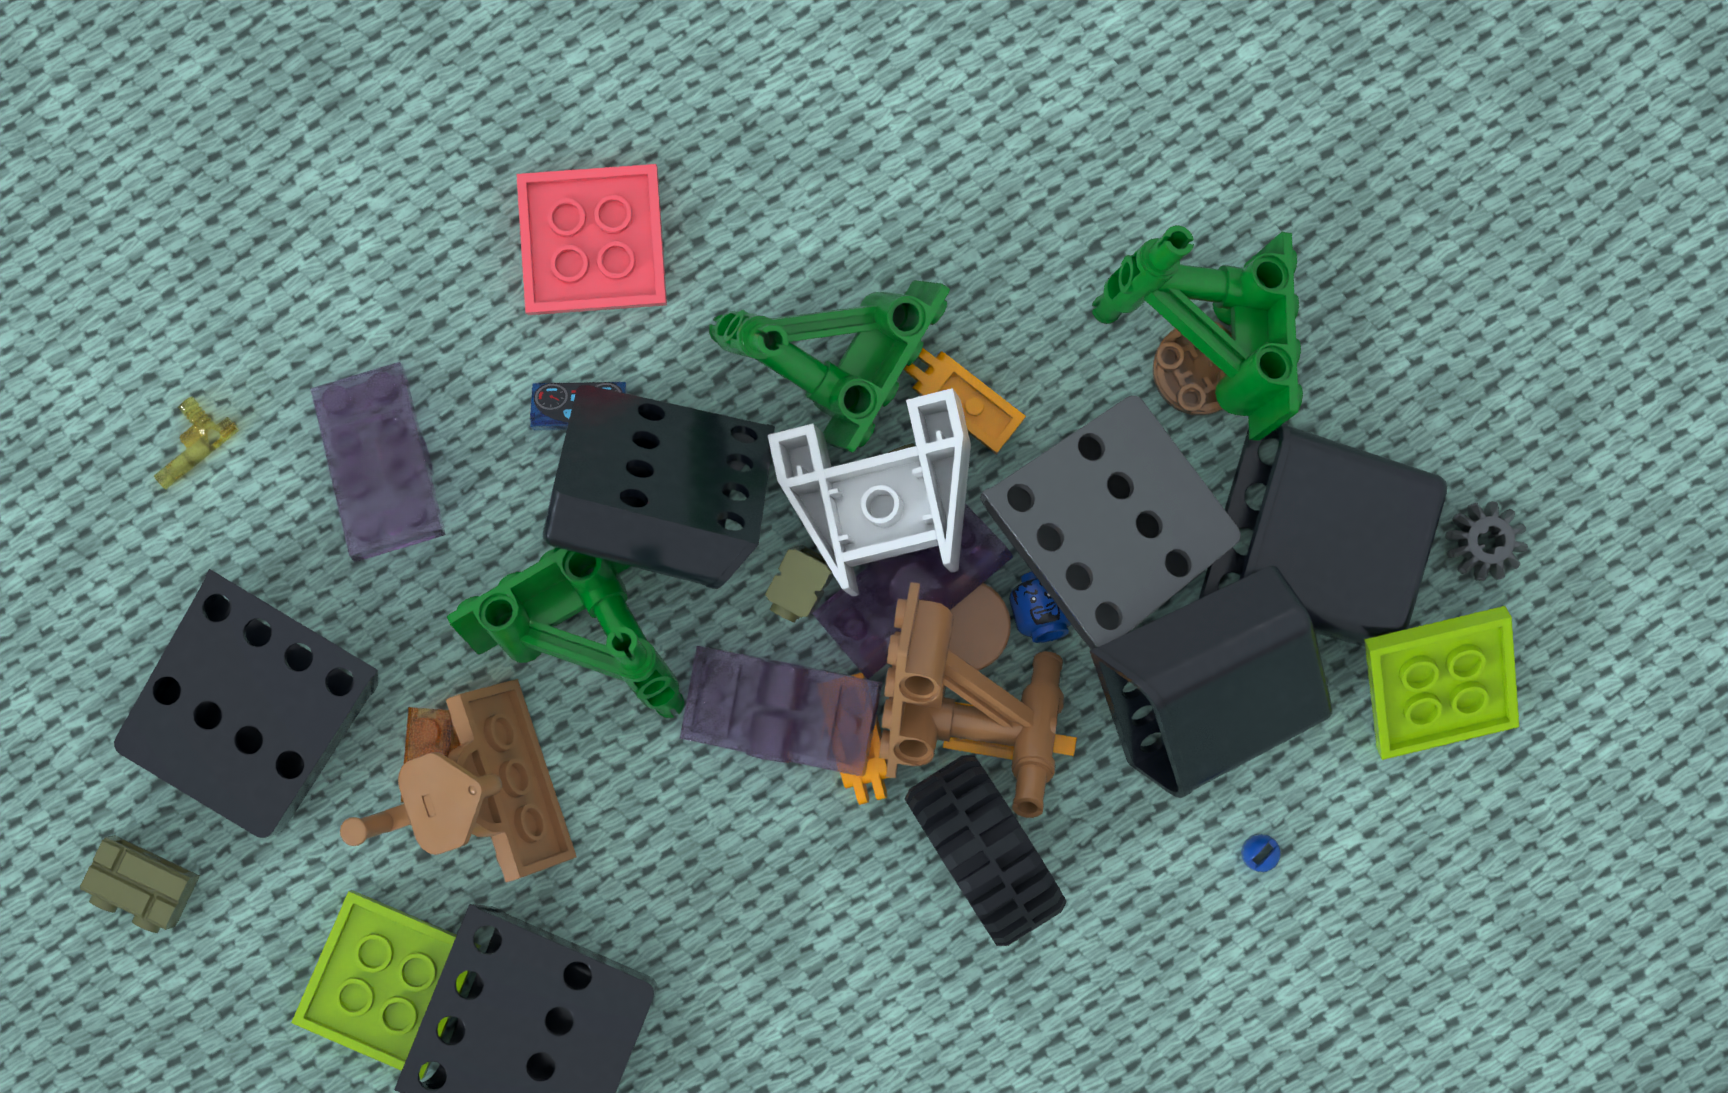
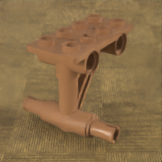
[879,582,1064,818]

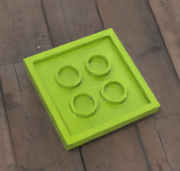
[1364,606,1519,760]
[291,890,481,1080]

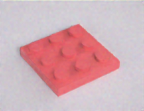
[516,164,667,315]

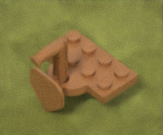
[340,679,577,883]

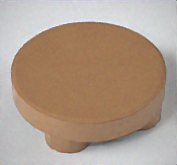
[1153,322,1231,415]
[924,579,1011,670]

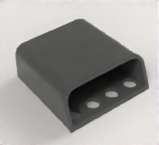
[980,395,1241,650]

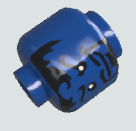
[1009,571,1071,643]

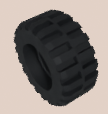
[905,755,1067,946]

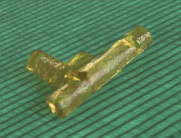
[154,396,239,489]

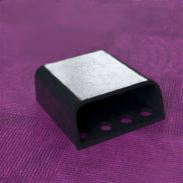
[543,385,775,589]
[1199,423,1447,647]
[1090,566,1333,798]
[114,569,378,838]
[394,904,657,1093]

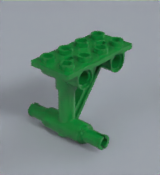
[1092,225,1303,441]
[709,280,950,453]
[447,548,685,719]

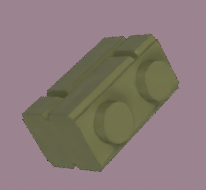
[765,545,833,622]
[80,835,200,933]

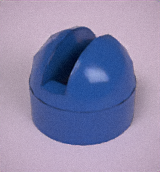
[1241,834,1281,872]

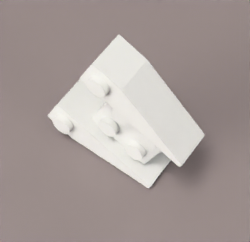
[768,388,971,597]

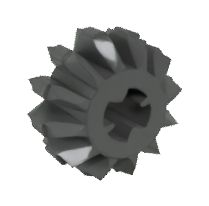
[1445,501,1528,581]

